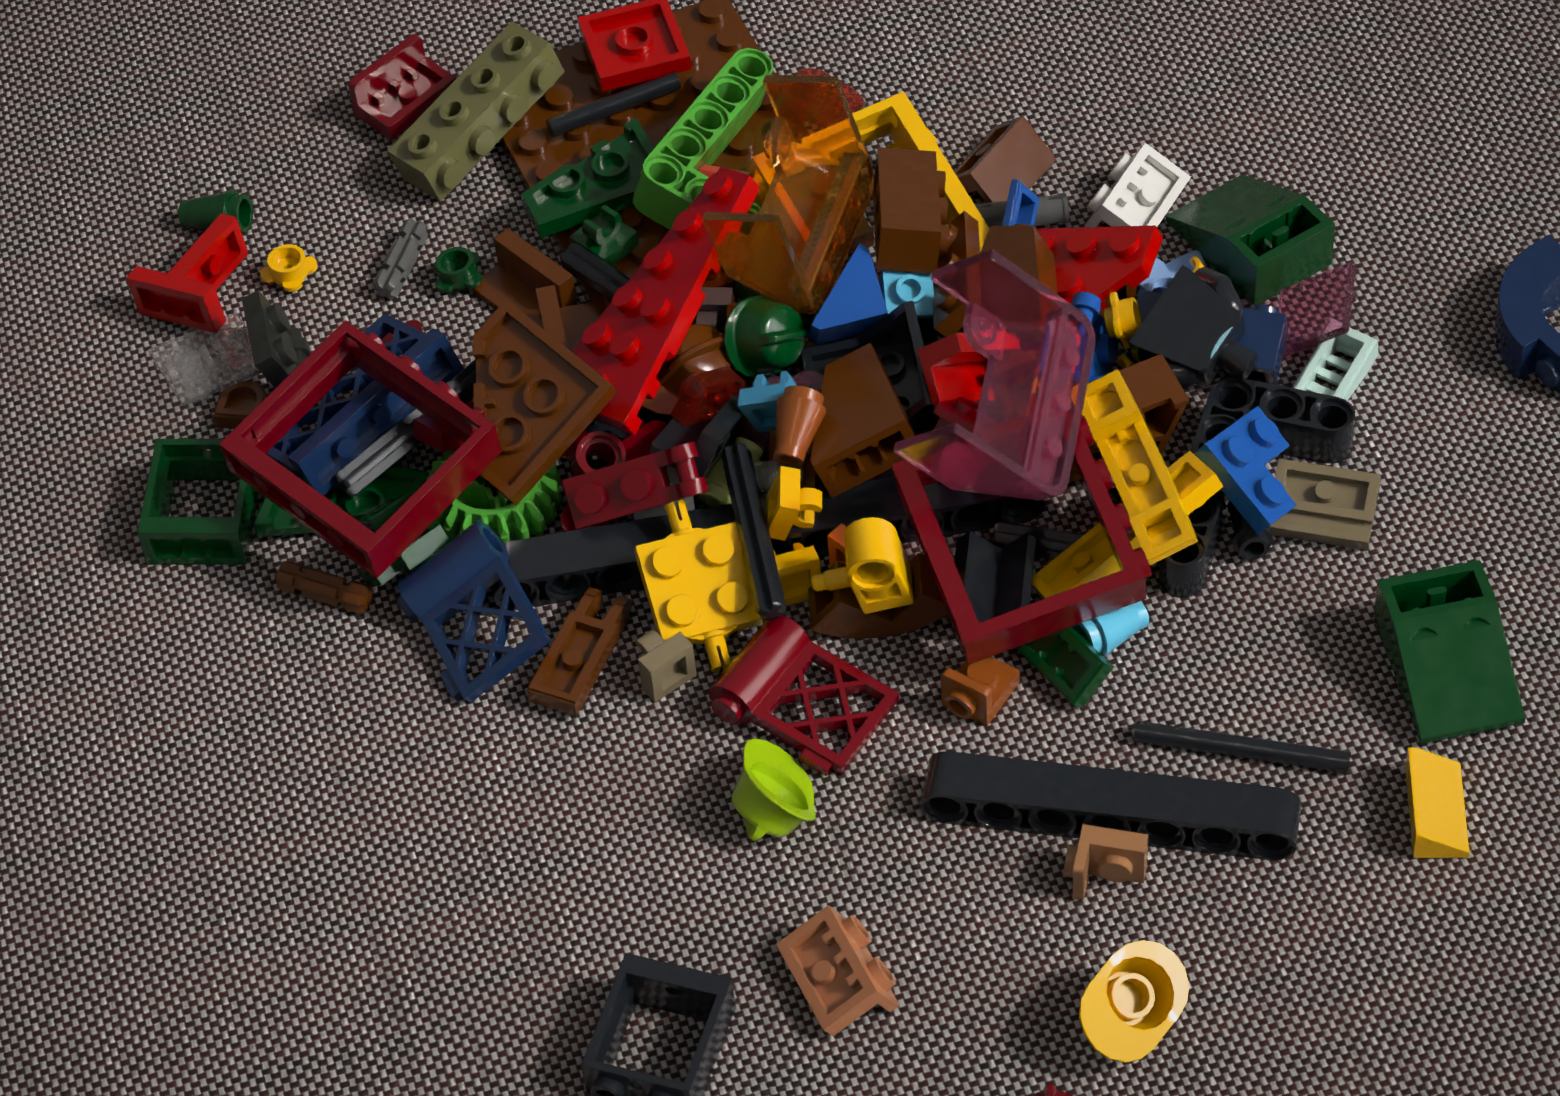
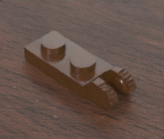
[527,587,632,716]

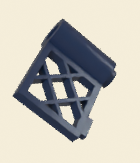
[396,520,552,703]

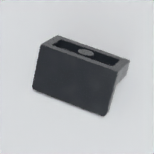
[648,395,745,477]
[947,531,1036,623]

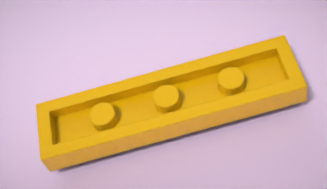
[1032,450,1224,599]

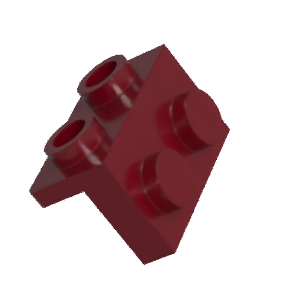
[348,34,457,141]

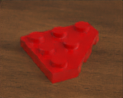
[1025,225,1163,356]

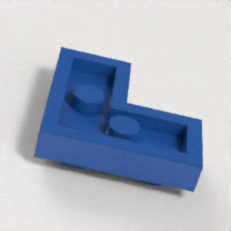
[1193,406,1296,535]

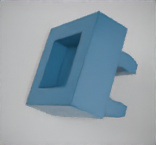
[737,370,797,433]

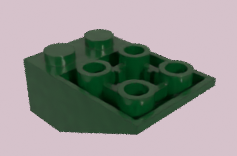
[1166,174,1335,305]
[1373,560,1525,744]

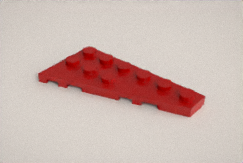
[571,167,760,436]

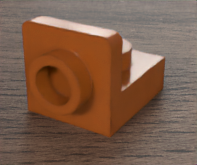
[940,657,1020,726]

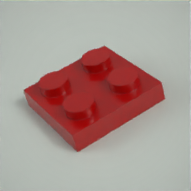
[577,0,692,92]

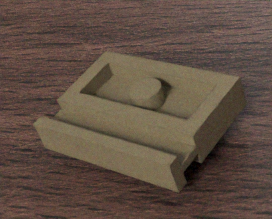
[1268,458,1381,550]

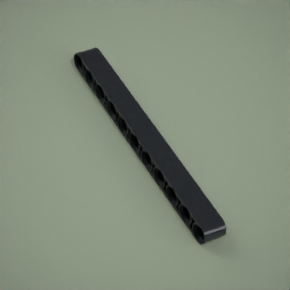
[492,456,1045,610]

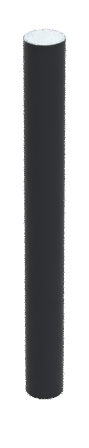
[1134,721,1351,773]

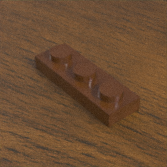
[932,211,984,337]

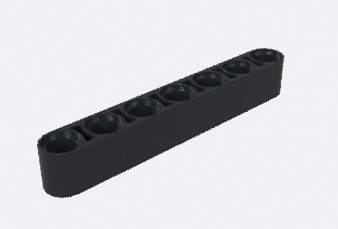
[920,751,1301,860]

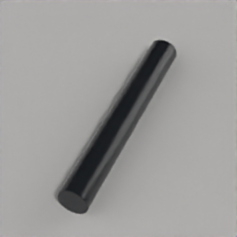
[546,71,681,137]

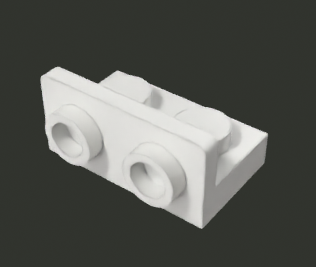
[1084,143,1191,227]

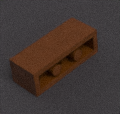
[873,147,950,274]

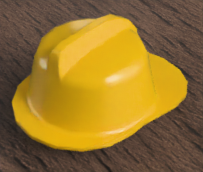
[1079,940,1189,1063]

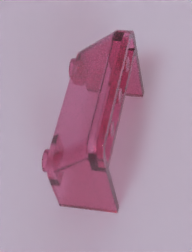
[893,249,1095,501]

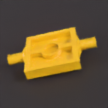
[634,500,763,672]

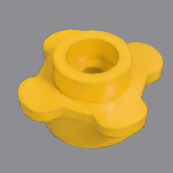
[260,244,318,292]
[1104,292,1142,349]

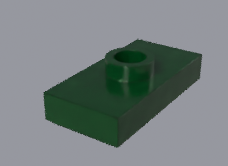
[1015,600,1114,708]

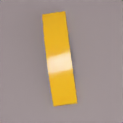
[1072,369,1198,565]

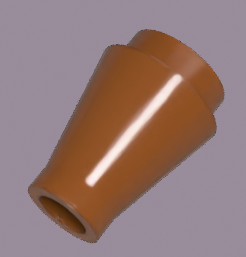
[773,385,826,466]

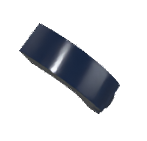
[1495,235,1560,394]

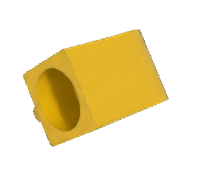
[811,517,914,614]

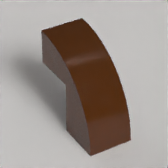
[808,553,947,639]

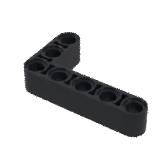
[1159,377,1355,598]

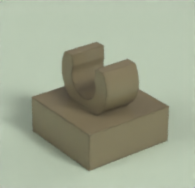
[636,629,697,703]

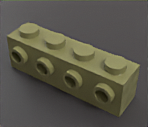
[387,22,565,202]

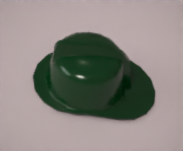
[724,292,809,377]

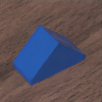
[808,243,888,345]

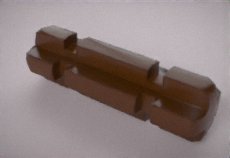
[275,560,373,614]

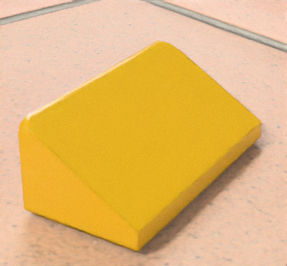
[1405,747,1469,858]

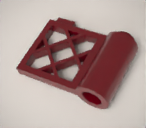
[709,615,900,776]

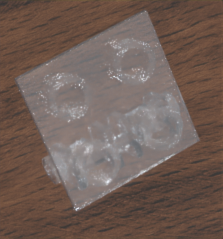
[148,313,261,406]

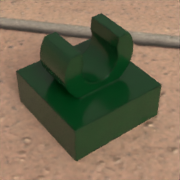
[569,205,639,267]

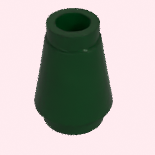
[178,190,253,232]

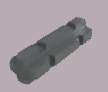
[373,219,428,300]

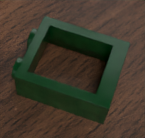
[137,438,259,565]

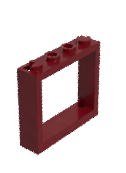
[219,320,502,579]
[891,400,1152,665]

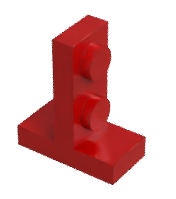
[126,214,249,333]

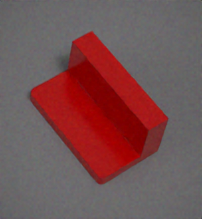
[917,331,1021,407]

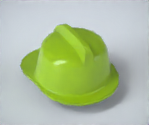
[731,738,816,841]

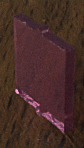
[1278,262,1356,357]

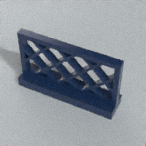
[266,313,464,496]

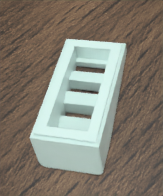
[1293,320,1378,401]

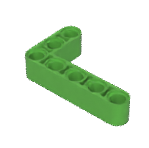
[633,48,774,266]

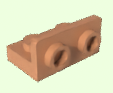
[776,905,900,1036]

